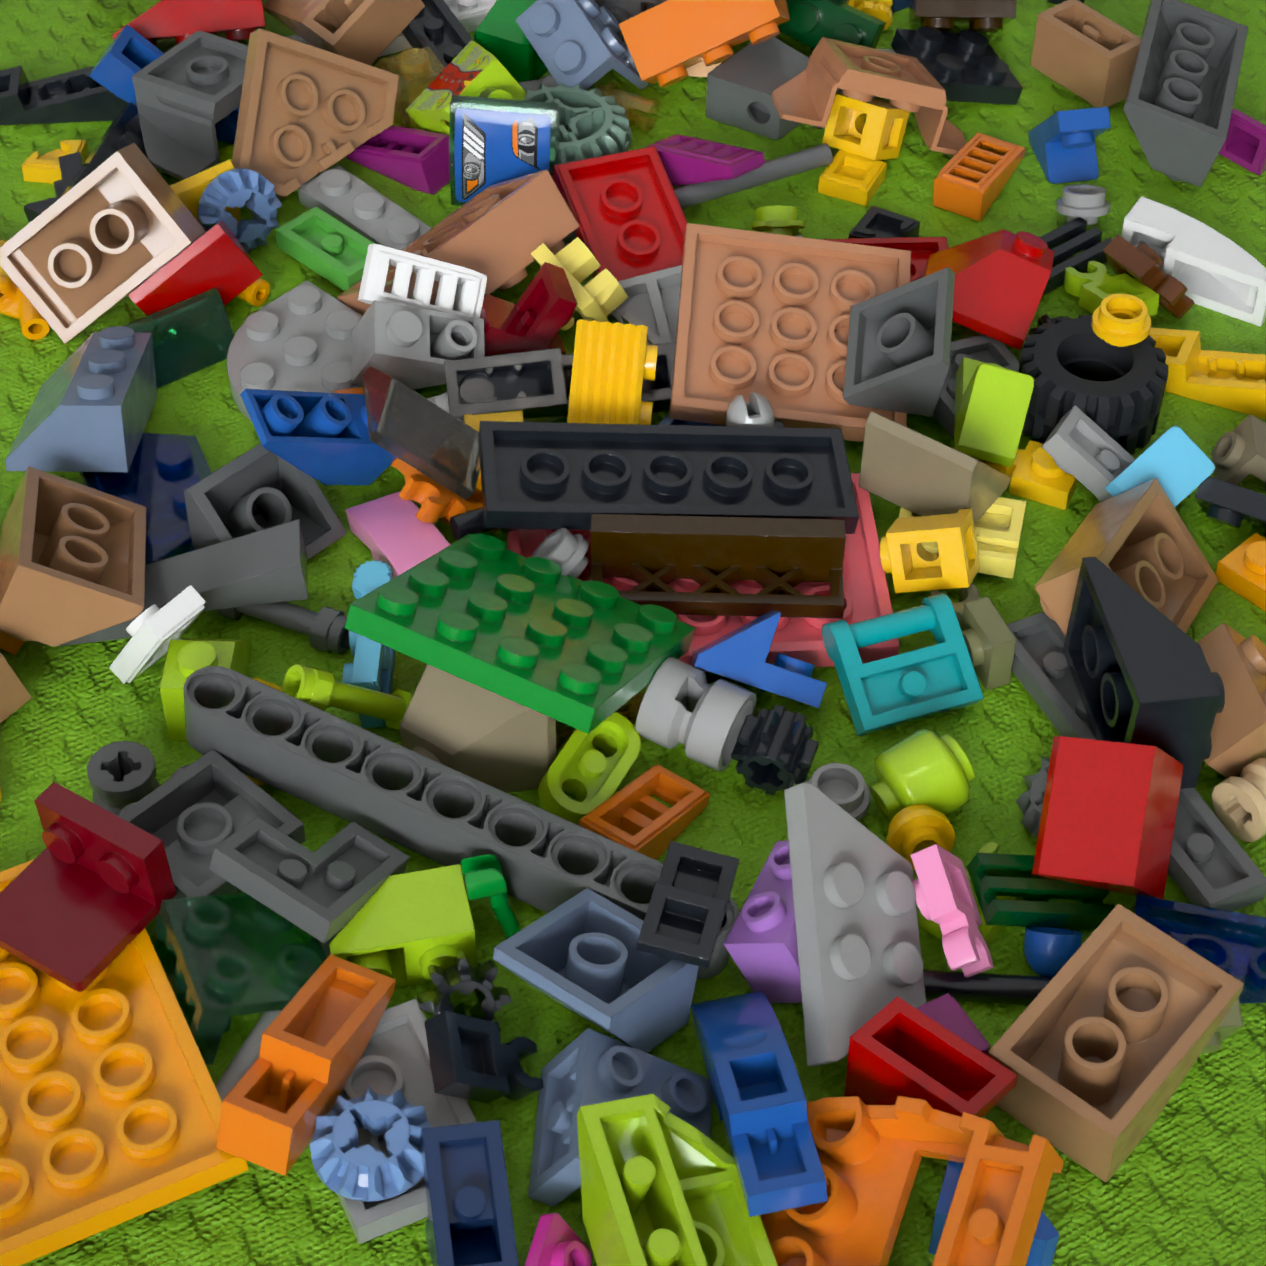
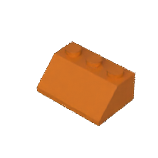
[619,0,790,88]

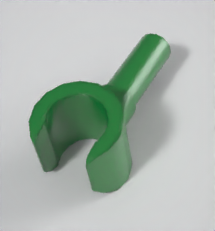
[460,854,521,939]

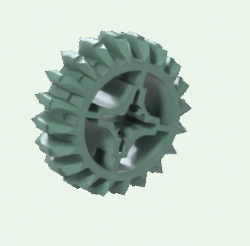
[513,82,631,183]

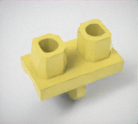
[531,237,629,330]

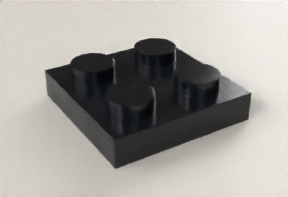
[891,27,1023,105]

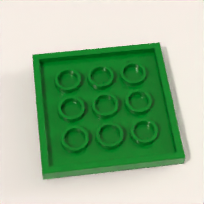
[345,533,695,734]

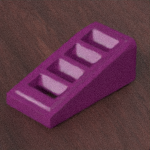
[346,125,455,195]
[646,135,766,186]

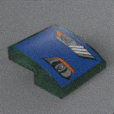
[449,95,560,206]

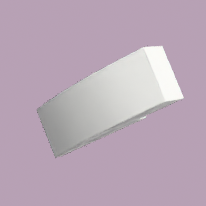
[1121,196,1266,327]

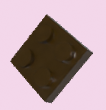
[909,0,1016,33]

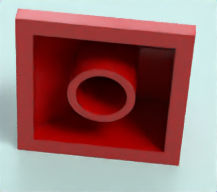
[923,229,1054,350]

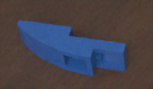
[691,991,828,1217]

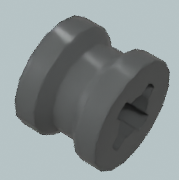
[87,741,159,815]

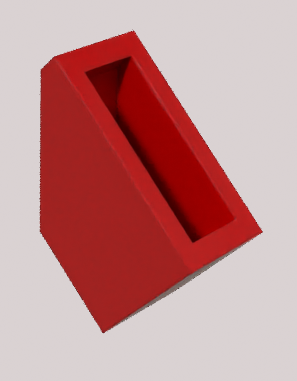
[844,996,1018,1118]

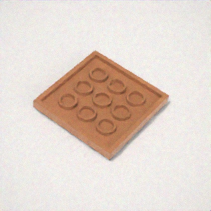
[669,223,911,442]

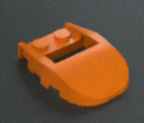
[760,1096,1064,1266]

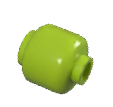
[870,729,975,821]

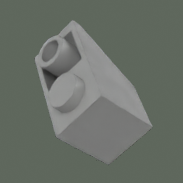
[352,300,485,391]

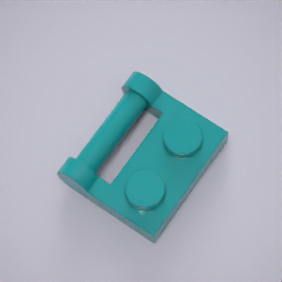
[822,593,984,736]

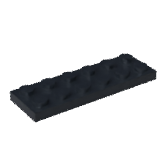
[478,421,859,534]

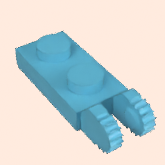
[343,559,396,728]

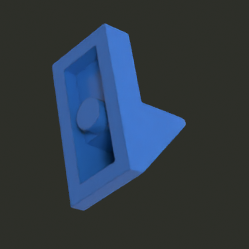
[1028,107,1111,184]
[689,610,827,708]

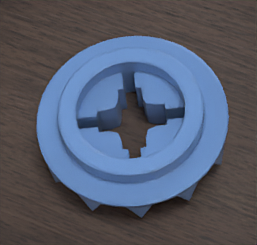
[198,168,282,255]
[309,1085,431,1201]

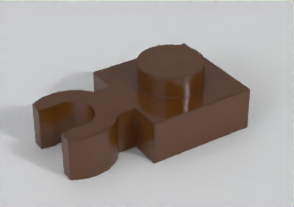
[1102,235,1195,320]

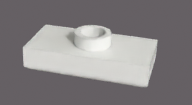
[109,585,206,684]

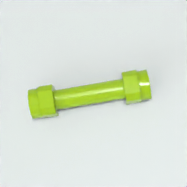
[282,664,414,731]

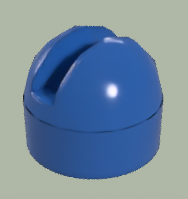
[1024,927,1083,977]

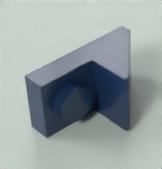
[420,1120,519,1266]

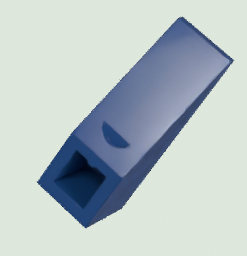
[240,389,409,485]

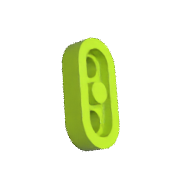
[538,712,641,825]

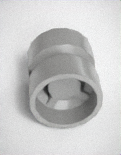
[635,657,756,772]

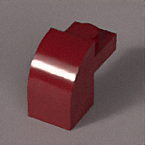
[480,262,578,356]

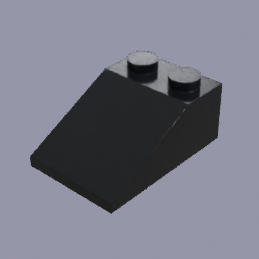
[1063,557,1225,789]

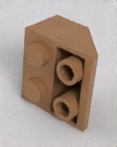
[1030,0,1141,108]
[1196,622,1266,778]

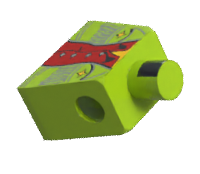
[405,41,526,142]

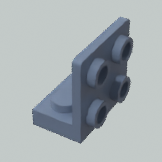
[528,1028,712,1207]

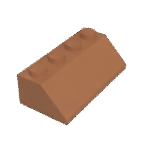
[336,169,579,316]

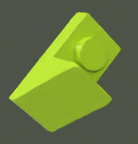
[954,357,1034,467]

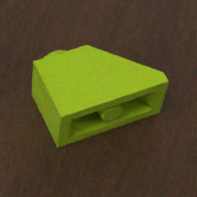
[160,638,252,742]

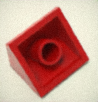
[128,220,263,344]
[1032,736,1184,901]

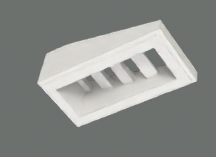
[358,243,487,318]

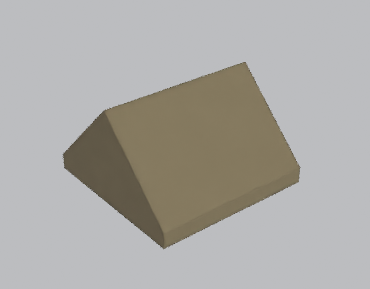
[859,411,1012,524]

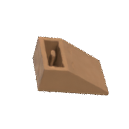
[263,0,425,66]

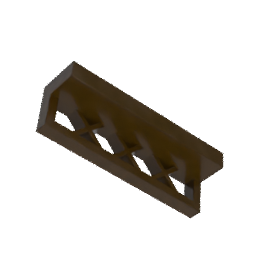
[590,514,846,619]

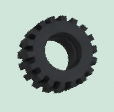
[1018,315,1168,455]

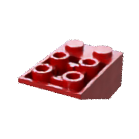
[112,0,266,47]

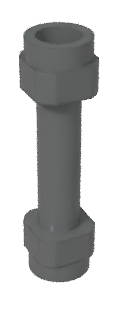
[216,602,350,654]

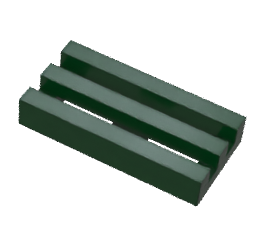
[967,853,1115,929]

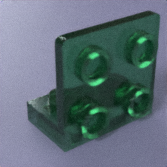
[151,893,327,1065]

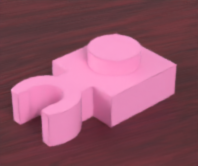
[911,844,993,978]

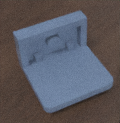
[515,0,650,90]

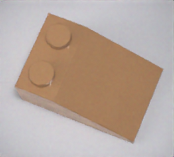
[0,143,206,344]
[988,903,1244,1183]

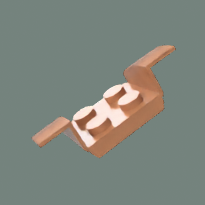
[771,37,967,155]

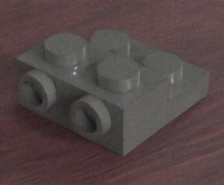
[117,749,306,920]

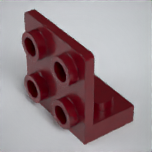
[0,782,177,992]

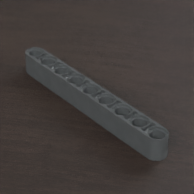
[184,666,739,979]

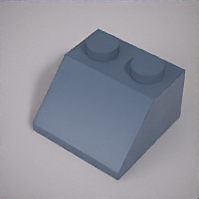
[493,888,699,1053]

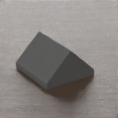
[843,267,955,417]
[184,443,347,560]

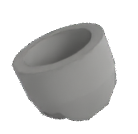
[726,392,775,427]

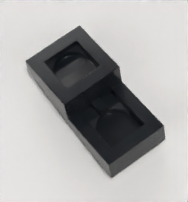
[636,841,740,969]

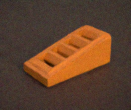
[933,132,1025,222]
[579,764,710,860]

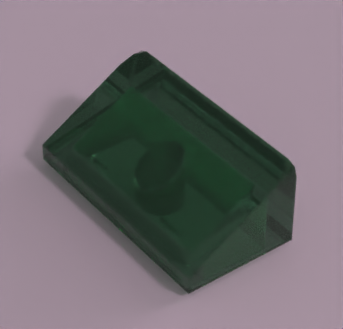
[124,288,234,389]

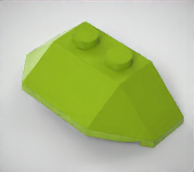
[577,1094,778,1266]

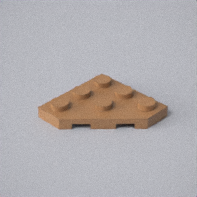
[232,28,399,200]

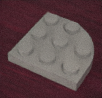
[227,281,394,422]

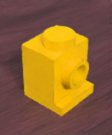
[822,92,910,161]
[880,508,980,593]

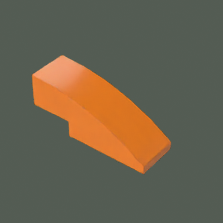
[216,954,396,1176]

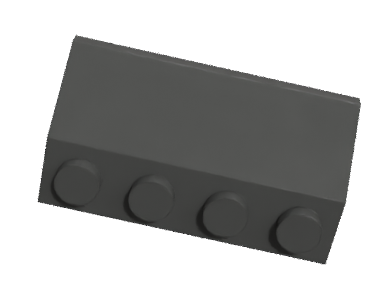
[1123,0,1248,187]

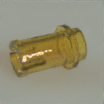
[597,81,659,132]

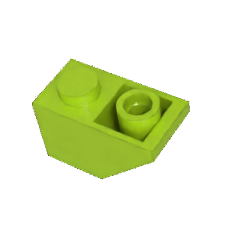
[329,864,477,988]

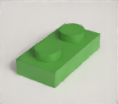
[275,206,373,291]

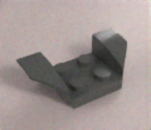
[132,30,248,180]

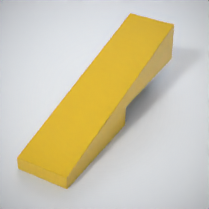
[1149,328,1266,419]

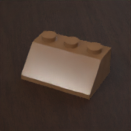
[0,466,146,647]
[1034,478,1218,637]

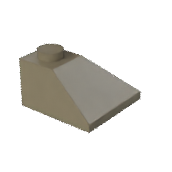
[400,664,556,793]

